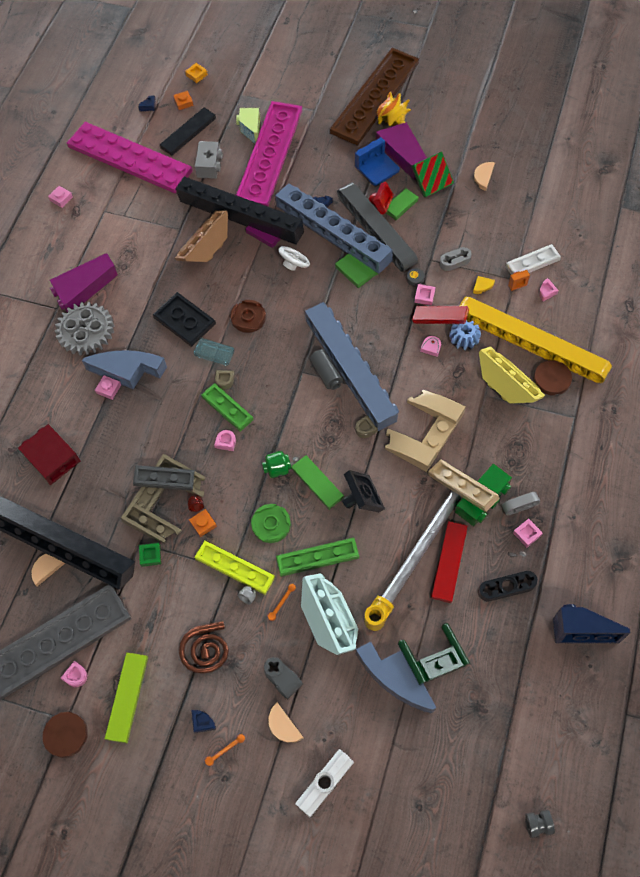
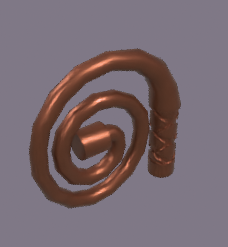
[179,621,229,673]

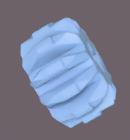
[449,320,481,351]

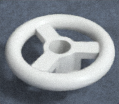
[278,246,310,270]

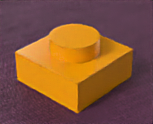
[185,63,208,83]

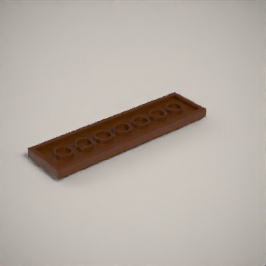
[330,48,419,146]

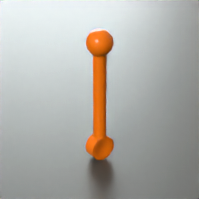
[268,584,296,621]
[205,734,245,766]

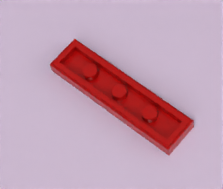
[431,521,468,604]

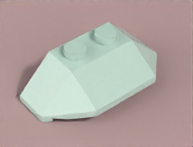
[301,573,358,655]

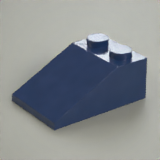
[553,604,630,643]

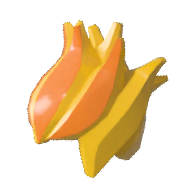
[377,91,411,126]

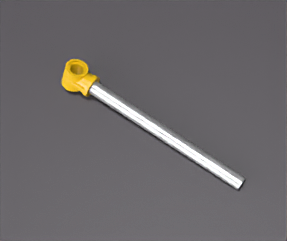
[364,490,461,631]

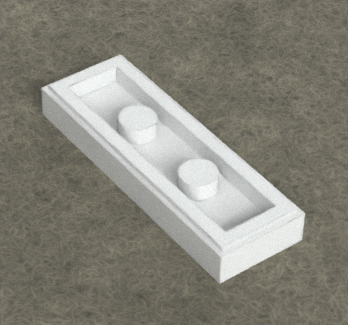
[506,244,561,275]

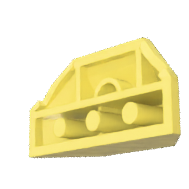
[479,346,545,403]

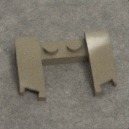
[121,454,205,543]

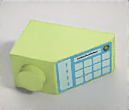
[236,108,260,144]

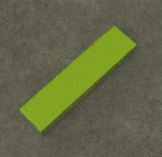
[105,652,148,744]

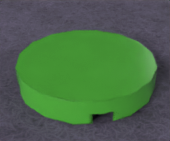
[251,504,291,543]

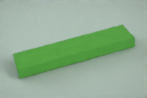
[276,538,359,577]

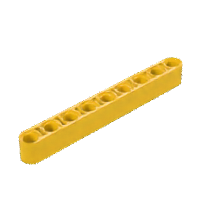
[459,297,612,383]

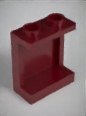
[18,424,81,486]

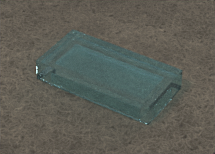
[194,338,235,366]

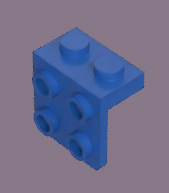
[355,137,400,186]

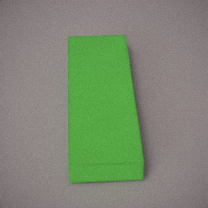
[201,383,254,432]
[291,455,344,510]

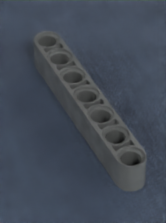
[337,182,418,272]

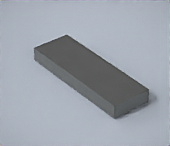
[133,465,195,491]

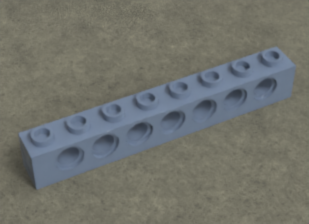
[275,183,393,274]

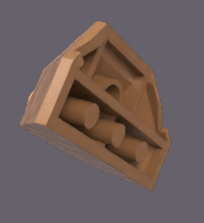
[175,211,228,262]

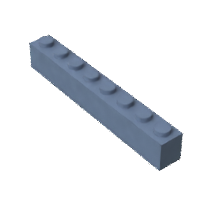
[305,302,399,431]

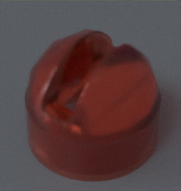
[188,495,204,512]

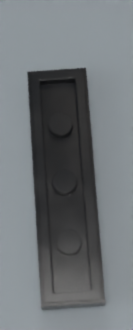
[160,107,216,156]

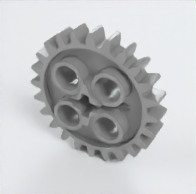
[55,302,115,356]

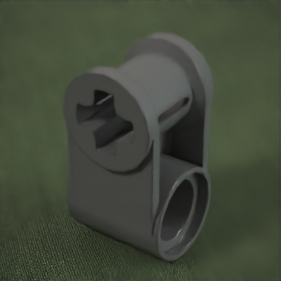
[264,657,303,700]

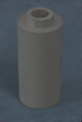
[310,349,343,390]

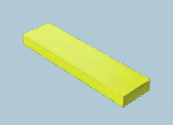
[194,541,275,595]

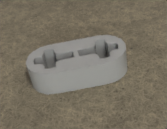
[440,247,472,271]
[502,492,540,516]

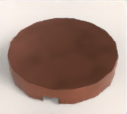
[230,300,266,333]
[534,360,572,395]
[43,712,87,758]

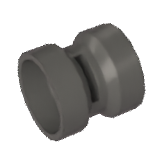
[525,810,555,838]

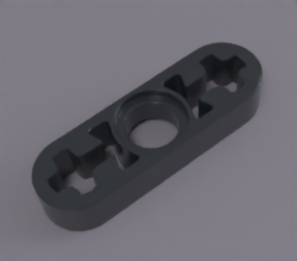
[478,571,538,602]

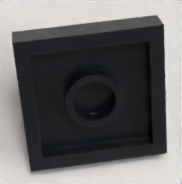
[342,470,385,513]

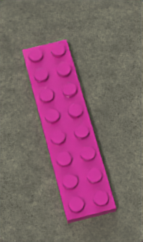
[236,101,302,207]
[67,122,193,194]

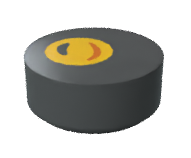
[407,268,425,286]

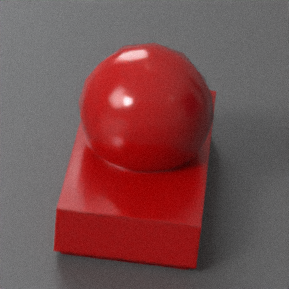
[369,182,394,215]

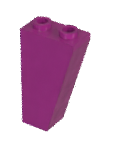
[376,122,427,180]
[50,253,118,313]

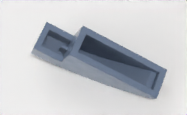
[82,350,167,390]
[356,642,436,713]

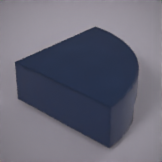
[138,95,156,111]
[313,196,333,207]
[191,710,216,733]

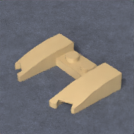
[385,390,466,472]

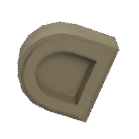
[215,370,235,390]
[355,416,378,438]

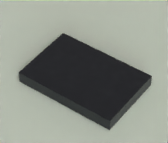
[153,292,216,347]

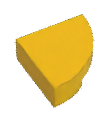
[473,276,495,294]

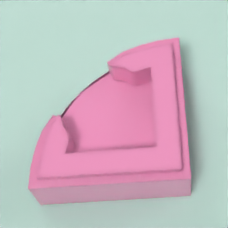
[539,278,558,301]

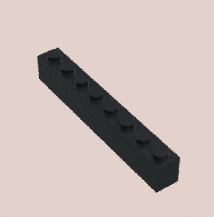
[176,177,304,245]
[0,496,136,590]

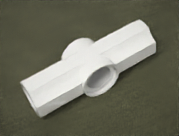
[295,749,354,817]

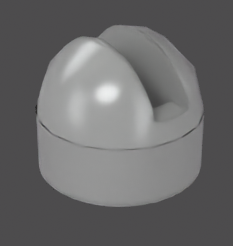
[238,586,256,605]

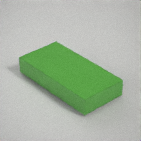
[386,188,419,220]

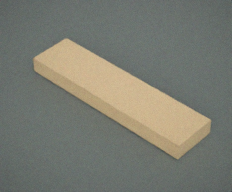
[428,459,499,512]

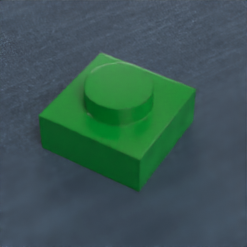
[139,543,161,567]

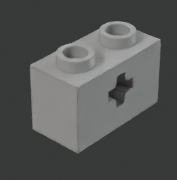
[195,141,223,179]

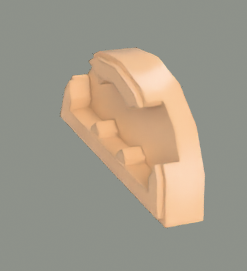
[474,162,495,191]
[32,554,65,586]
[269,703,304,743]

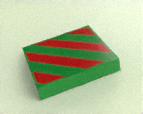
[412,151,454,197]

